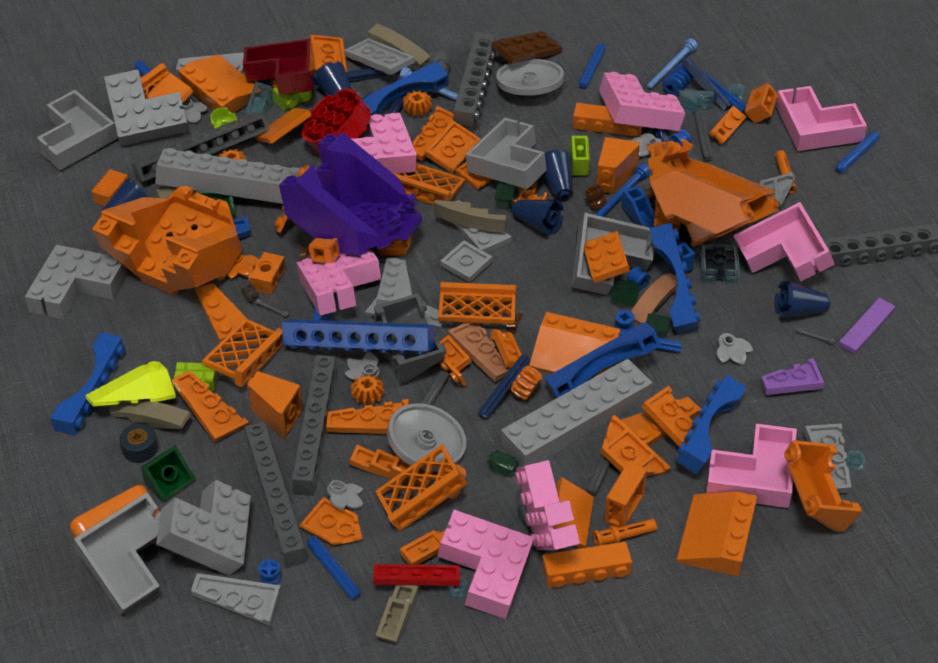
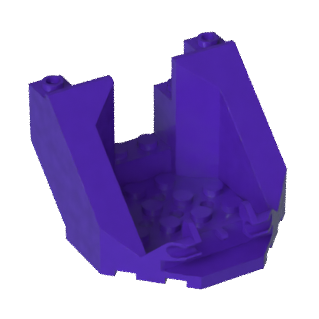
[279,133,422,255]

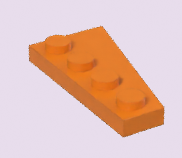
[412,106,454,162]
[172,370,249,443]
[621,397,701,446]
[326,399,409,434]

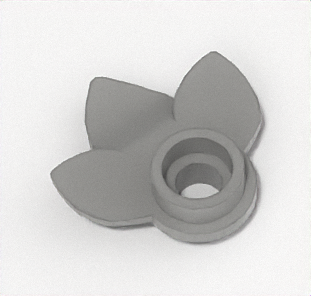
[183,98,207,123]
[631,133,661,157]
[716,333,753,366]
[345,352,380,380]
[327,480,363,510]

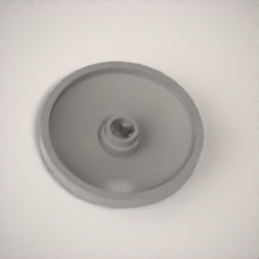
[496,59,564,95]
[387,403,466,472]

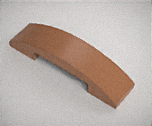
[631,272,678,324]

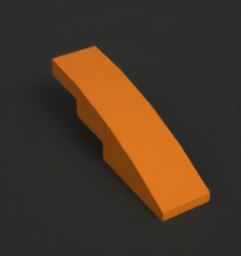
[348,445,434,487]

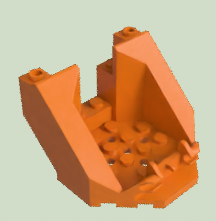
[647,139,779,247]
[92,186,242,295]

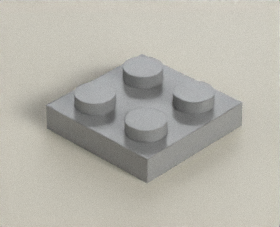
[440,240,492,282]

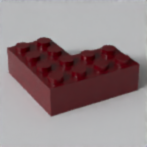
[243,38,314,95]

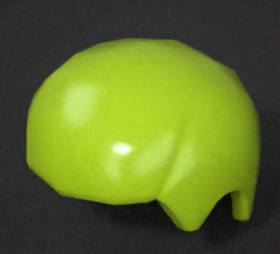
[210,107,237,129]

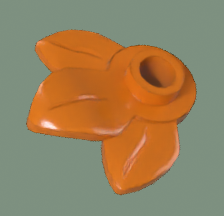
[227,253,258,279]

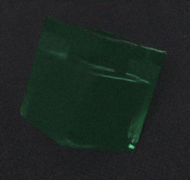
[494,183,516,212]
[610,281,639,306]
[646,313,671,334]

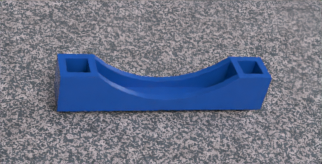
[363,61,449,116]
[622,185,695,274]
[649,223,701,335]
[544,322,661,399]
[51,332,125,436]
[676,374,746,474]

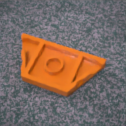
[600,415,671,477]

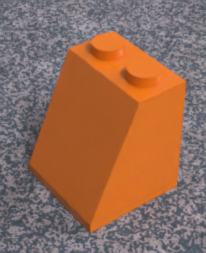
[597,137,640,194]
[247,371,303,439]

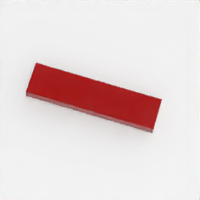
[373,564,460,586]

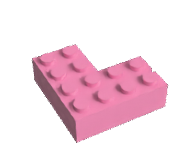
[599,72,685,131]
[776,86,867,151]
[352,113,417,174]
[733,202,835,282]
[297,248,381,316]
[706,424,797,508]
[515,460,580,550]
[437,510,534,619]

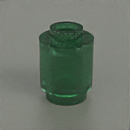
[487,450,519,476]

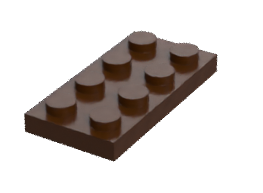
[491,31,563,64]

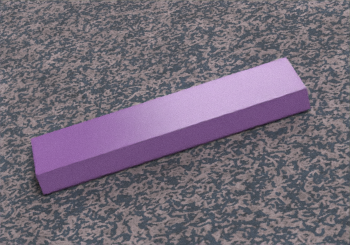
[839,298,896,354]

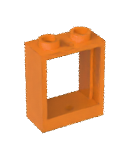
[604,462,647,528]

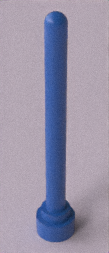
[595,163,650,217]

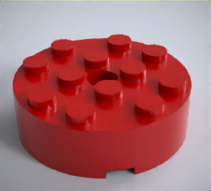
[302,89,371,155]

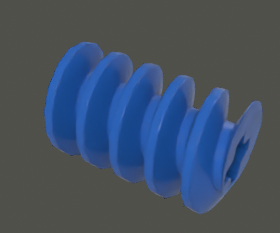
[662,63,694,97]

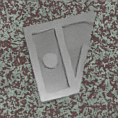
[760,172,795,207]

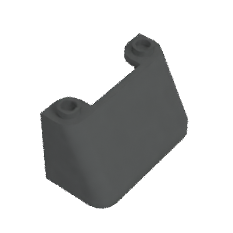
[374,293,447,384]

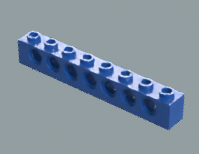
[282,319,435,354]

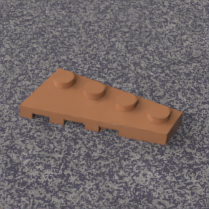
[447,322,511,382]

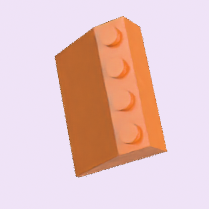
[178,55,263,113]
[529,312,620,382]
[676,491,757,577]

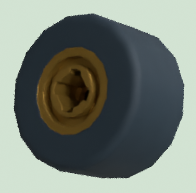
[119,423,158,463]

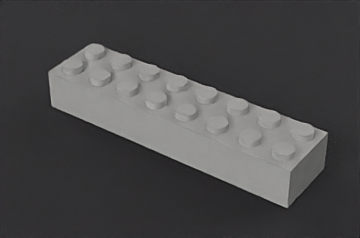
[155,148,300,204]
[501,359,653,467]

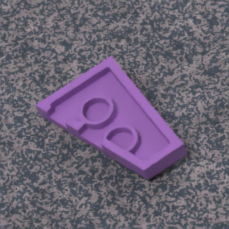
[761,358,824,395]

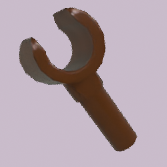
[506,313,522,333]

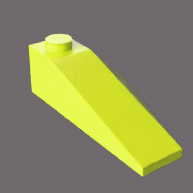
[86,361,176,406]

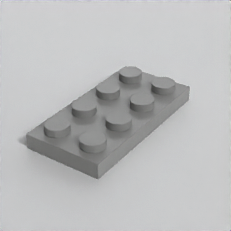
[345,38,415,75]

